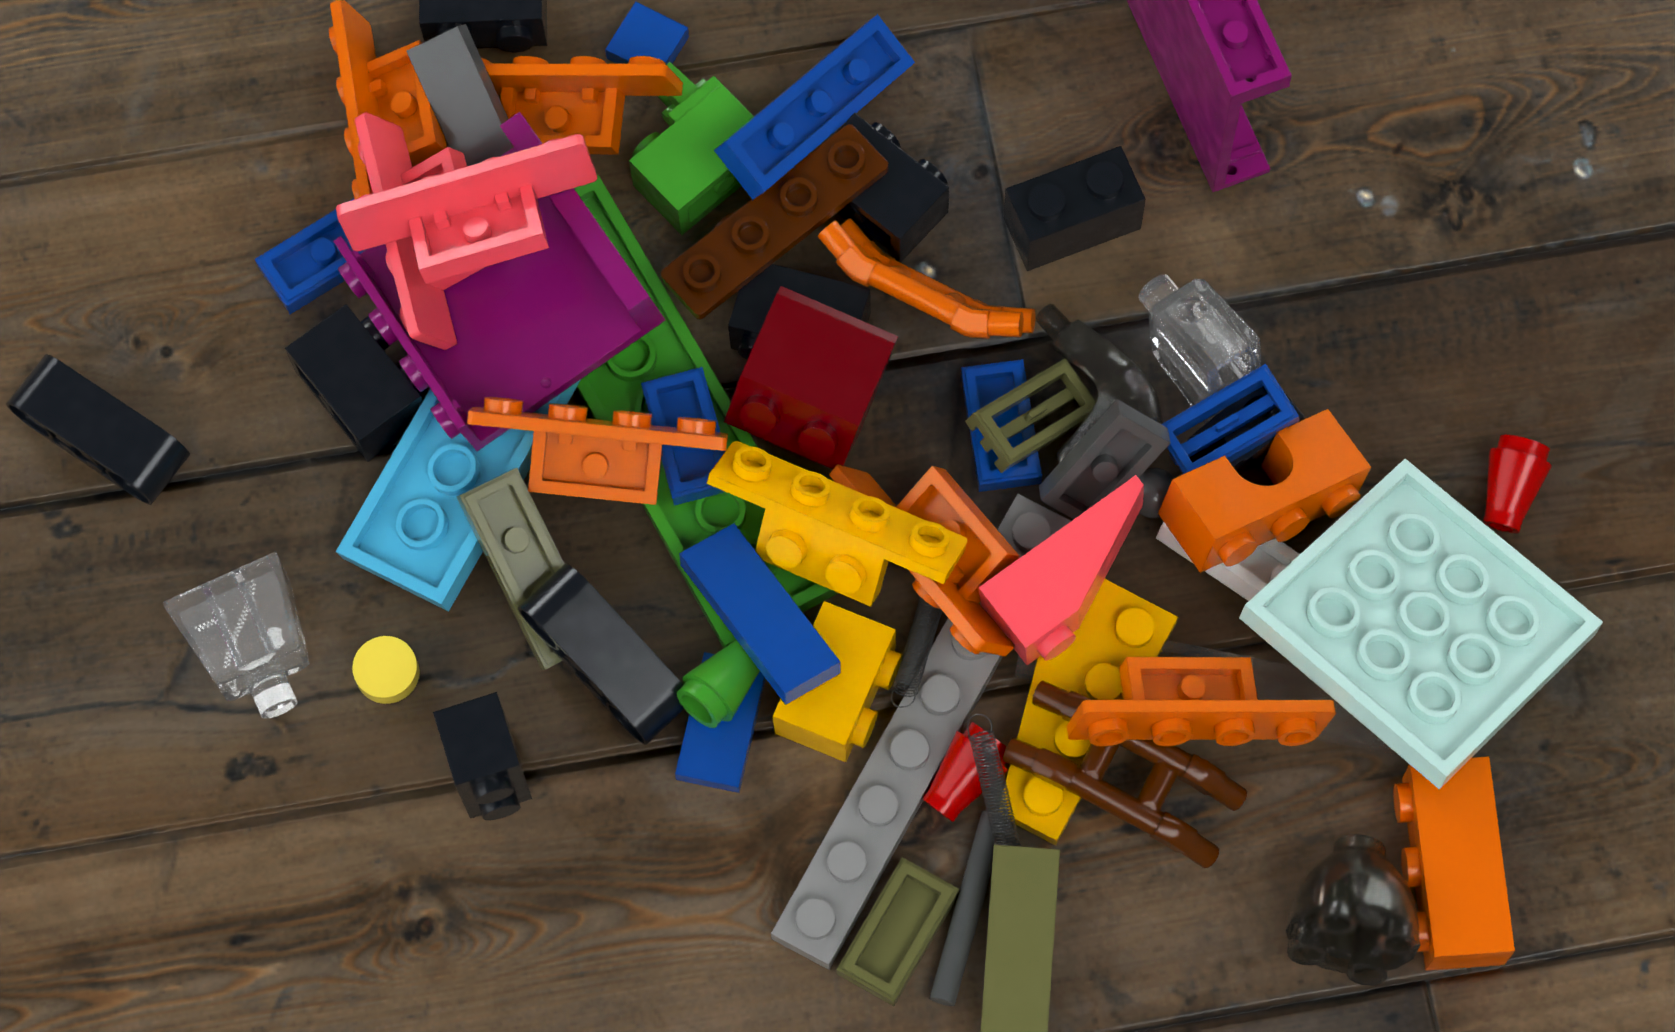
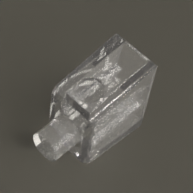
[1138,274,1261,424]
[163,551,310,718]

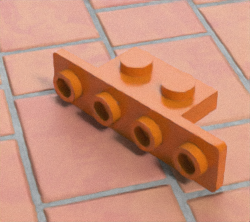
[329,0,447,199]
[481,56,683,155]
[467,397,728,505]
[829,464,1020,657]
[1067,657,1336,746]

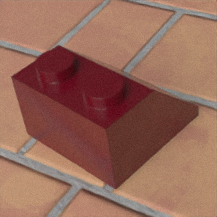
[724,286,898,469]

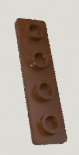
[661,124,888,319]

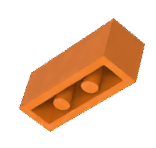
[1393,756,1515,971]

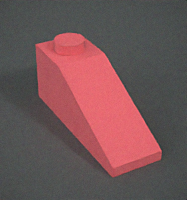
[979,475,1144,665]

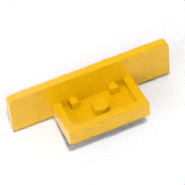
[707,441,967,607]

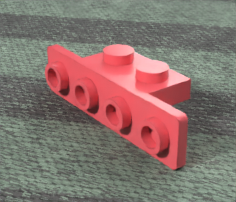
[355,112,487,350]
[336,134,597,284]

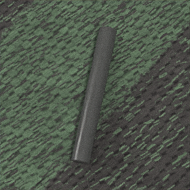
[929,811,1006,1006]

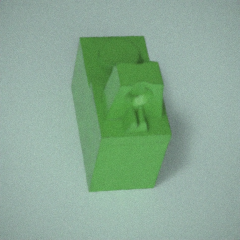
[629,62,754,235]

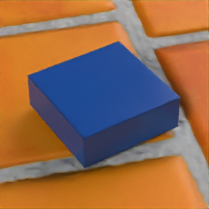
[605,1,689,65]

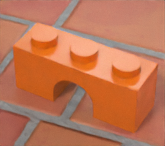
[1158,409,1371,573]

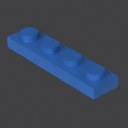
[714,14,915,200]

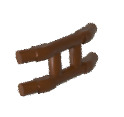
[1003,680,1247,868]

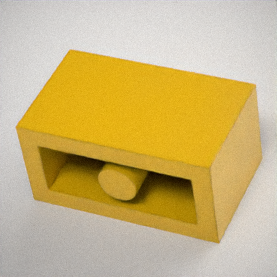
[773,601,903,762]

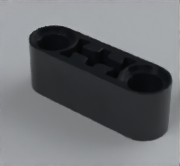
[6,354,190,505]
[518,563,684,745]

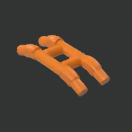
[817,218,1036,339]

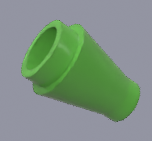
[677,639,760,728]

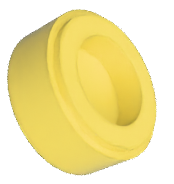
[352,636,420,704]

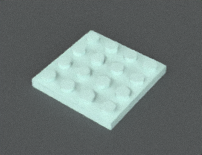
[1239,459,1603,789]

